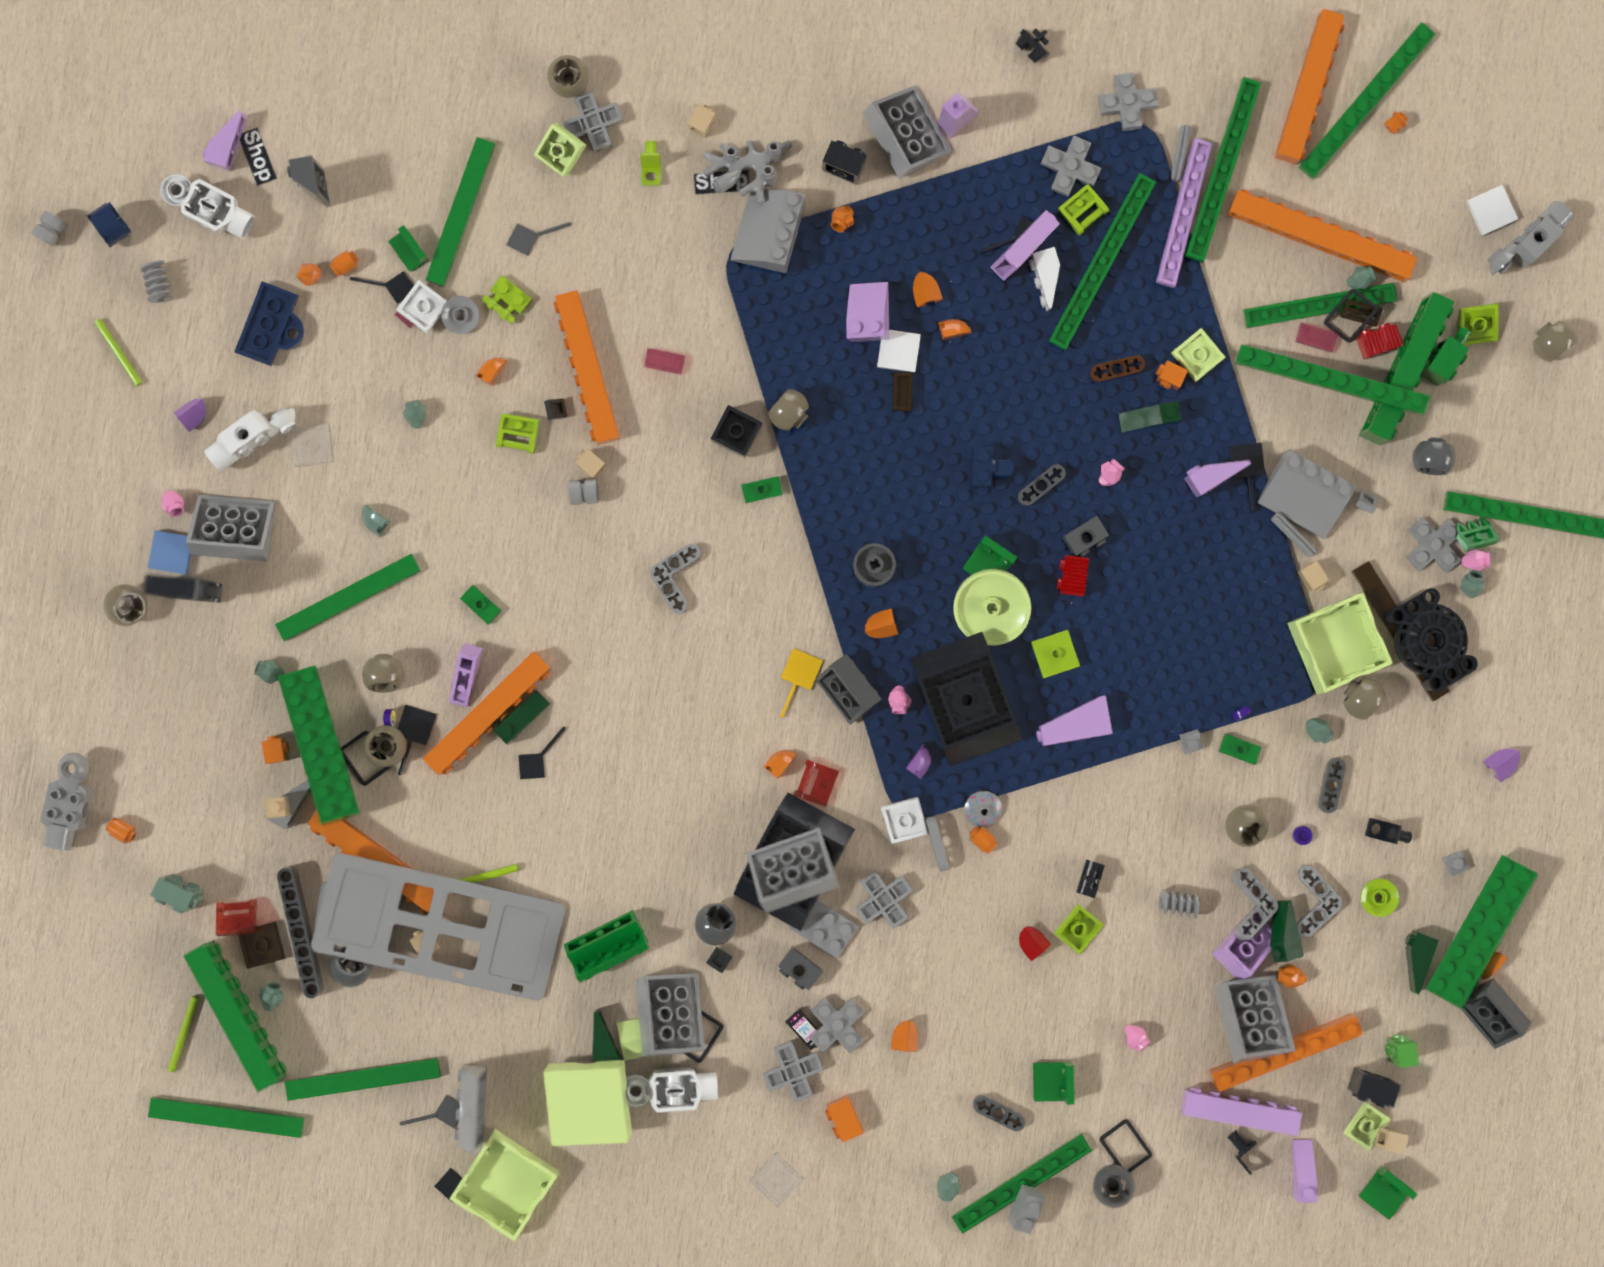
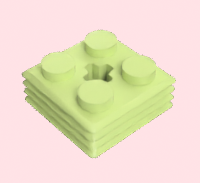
[534,123,586,177]

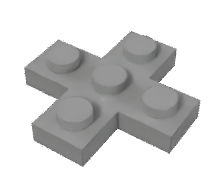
[1098,73,1158,131]
[563,91,624,152]
[1040,136,1101,197]
[1406,517,1461,573]
[855,870,913,929]
[809,997,865,1053]
[763,1040,824,1103]

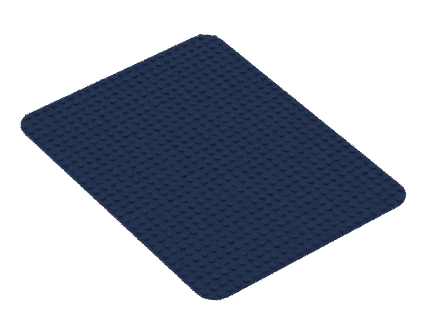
[726,121,1315,817]

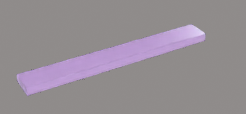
[1156,138,1213,288]

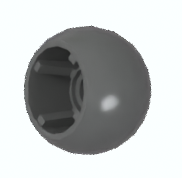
[1413,437,1456,475]
[694,903,736,946]
[329,946,372,987]
[1093,1165,1135,1208]

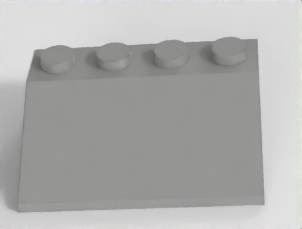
[862,85,952,179]
[731,189,806,273]
[1257,450,1356,539]
[186,494,275,562]
[746,828,839,913]
[636,973,705,1057]
[1215,975,1296,1063]
[455,1064,487,1154]

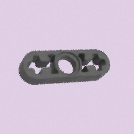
[1017,464,1066,506]
[1318,758,1346,813]
[973,1095,1025,1131]

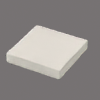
[1466,185,1518,236]
[396,280,447,334]
[877,330,921,373]
[881,797,929,844]

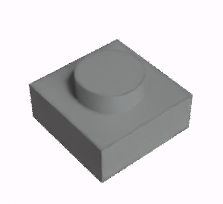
[1355,490,1379,514]
[1179,729,1203,754]
[1443,851,1469,876]

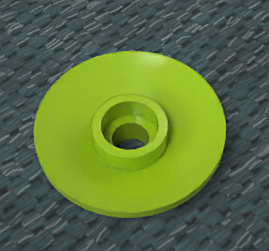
[1360,878,1399,917]

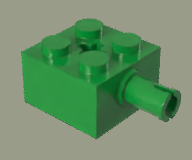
[1420,327,1472,386]

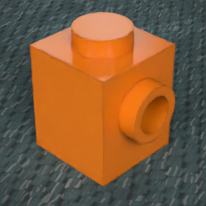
[1156,360,1188,390]
[262,735,290,764]

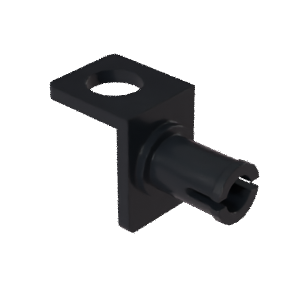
[1365,818,1412,844]
[1227,1130,1257,1175]

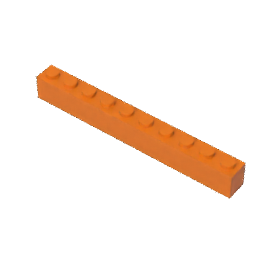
[1227,189,1417,283]

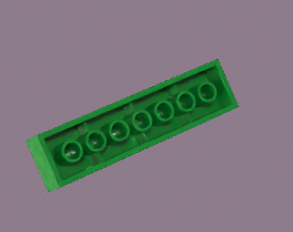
[1359,292,1454,445]
[277,665,361,826]
[1426,855,1539,1010]
[183,940,287,1093]

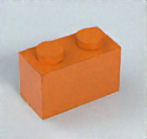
[825,1094,864,1143]

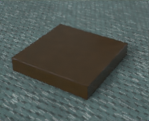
[238,921,286,969]

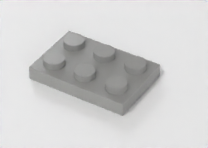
[789,900,858,959]

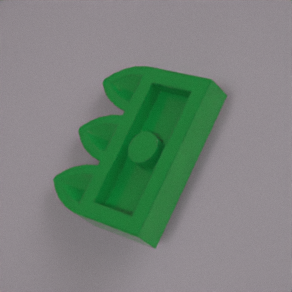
[1456,517,1500,552]

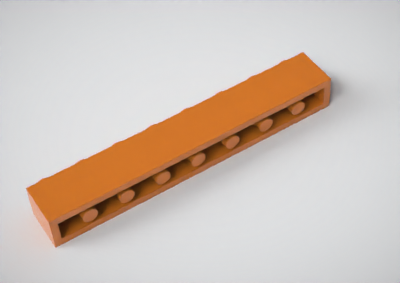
[1274,9,1345,165]
[553,290,620,445]
[423,651,551,775]
[307,811,448,915]
[1208,1013,1363,1092]

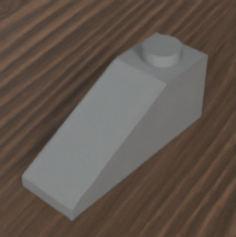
[264,780,311,829]

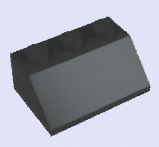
[287,155,330,207]
[815,654,882,725]
[1462,978,1531,1049]

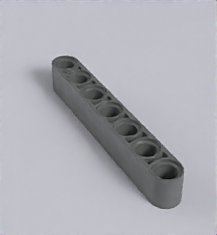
[277,867,324,999]

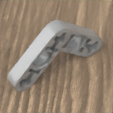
[650,544,701,614]
[1297,865,1343,938]
[1232,868,1278,940]

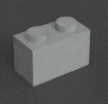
[1008,1184,1045,1234]

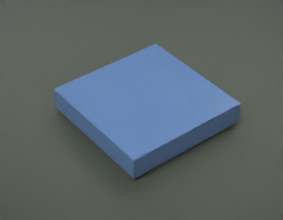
[148,530,191,575]

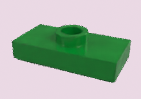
[741,476,783,504]
[460,585,501,625]
[1218,734,1262,765]

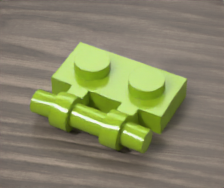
[482,275,532,324]

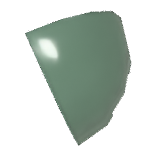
[362,505,390,537]

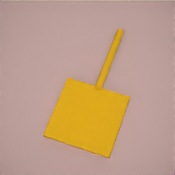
[780,648,823,718]

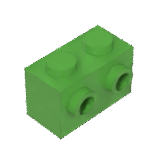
[1385,1034,1419,1068]

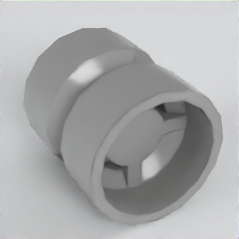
[32,211,67,246]
[569,478,599,505]

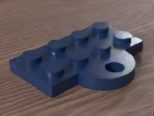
[234,281,304,367]

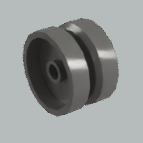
[853,543,896,587]

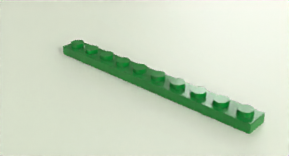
[1298,22,1436,179]
[1185,77,1261,263]
[1048,173,1156,350]
[1235,344,1431,416]
[1443,491,1604,539]

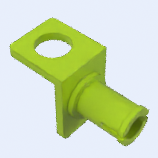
[640,140,661,186]

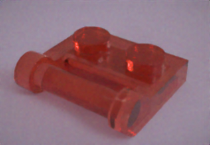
[794,759,839,807]
[216,899,258,937]

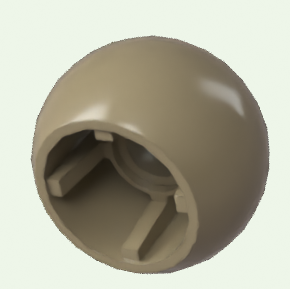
[547,55,589,98]
[1533,321,1577,362]
[768,389,809,431]
[103,584,147,626]
[362,654,405,693]
[1343,678,1386,720]
[364,725,407,767]
[1225,805,1268,847]

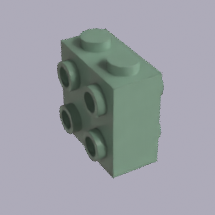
[150,874,204,913]

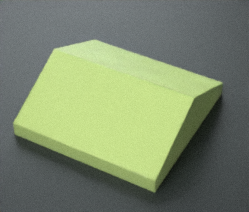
[617,1018,643,1061]
[1343,1102,1391,1151]

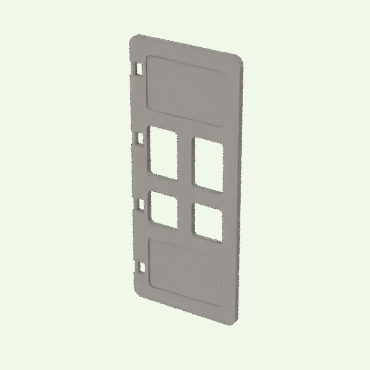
[311,853,565,1001]

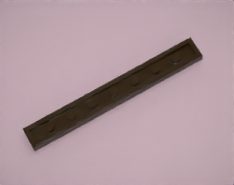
[1351,561,1450,701]

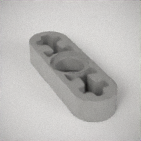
[925,816,949,872]

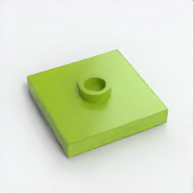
[1031,630,1080,678]

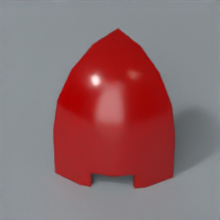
[1019,926,1051,962]

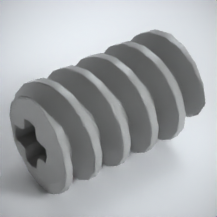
[141,260,173,303]
[1158,889,1200,919]

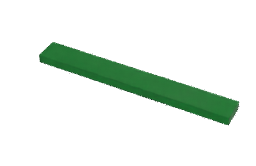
[425,137,496,287]
[1243,282,1397,329]
[275,554,421,641]
[285,1058,441,1101]
[148,1097,305,1138]
[952,1133,1092,1234]

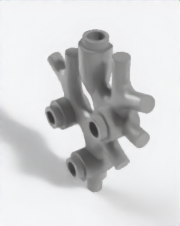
[703,140,792,203]

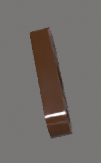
[1089,355,1145,383]

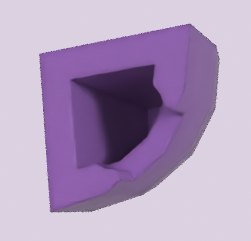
[174,398,206,432]
[906,744,931,779]
[1484,749,1520,782]

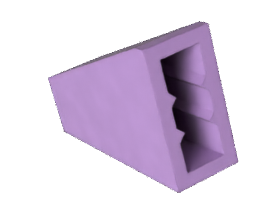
[938,93,979,138]
[990,210,1060,281]
[1036,695,1113,746]

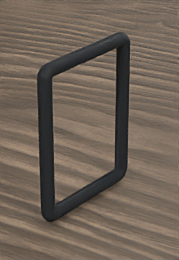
[1324,289,1379,343]
[341,731,391,786]
[683,1010,724,1063]
[1099,1119,1152,1172]

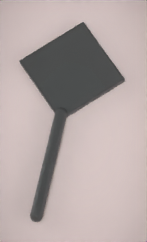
[506,222,571,256]
[399,1095,460,1128]

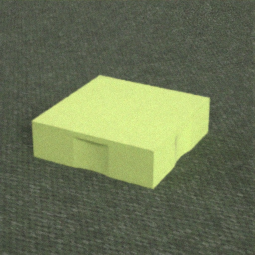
[1287,593,1393,694]
[543,1060,632,1146]
[450,1129,559,1242]

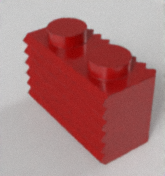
[1356,322,1404,360]
[1057,555,1089,597]

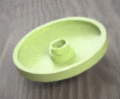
[954,569,1031,646]

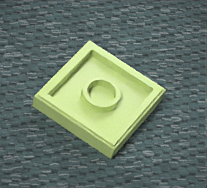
[1171,328,1225,382]

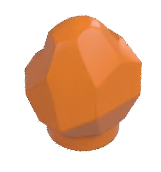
[830,206,854,233]
[297,263,321,286]
[1278,964,1307,988]

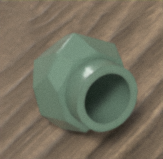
[1347,266,1376,289]
[403,400,426,429]
[1460,570,1485,598]
[254,660,284,684]
[1306,718,1333,744]
[259,982,284,1011]
[937,1172,960,1202]

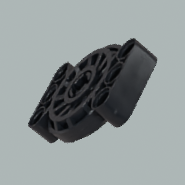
[143,574,222,603]
[1384,588,1478,692]

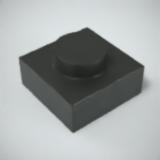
[544,398,568,420]
[706,946,733,973]

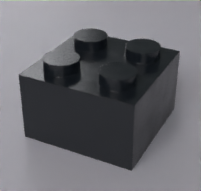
[822,140,867,185]
[710,405,763,458]
[1347,1067,1401,1109]

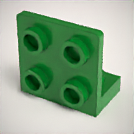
[963,536,1017,575]
[1033,1062,1075,1105]
[1358,1165,1418,1220]

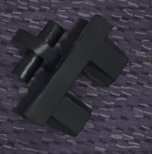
[1015,28,1050,63]
[1076,859,1105,898]

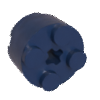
[86,202,131,248]

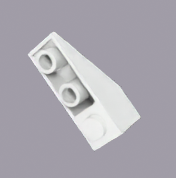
[1029,247,1060,312]

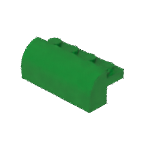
[564,910,649,983]

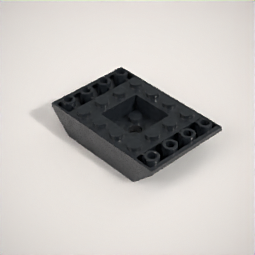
[910,631,1023,766]
[733,793,855,931]

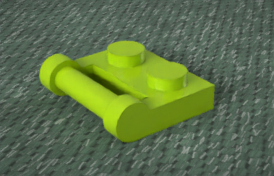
[1058,184,1109,236]
[496,413,540,454]

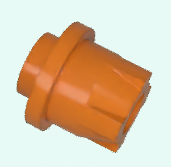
[1384,111,1408,134]

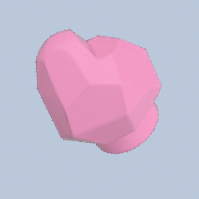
[1099,459,1125,486]
[161,490,185,517]
[1462,549,1491,571]
[888,686,912,714]
[1124,1025,1150,1052]

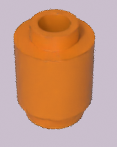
[329,250,359,277]
[106,817,136,844]
[969,826,998,854]

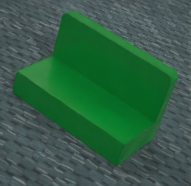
[388,225,429,272]

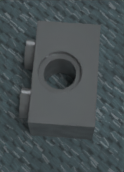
[1062,516,1109,557]
[778,946,823,990]

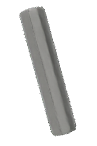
[1171,125,1191,182]
[1271,512,1317,557]

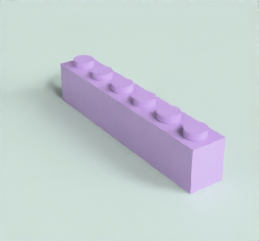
[1180,1087,1302,1136]

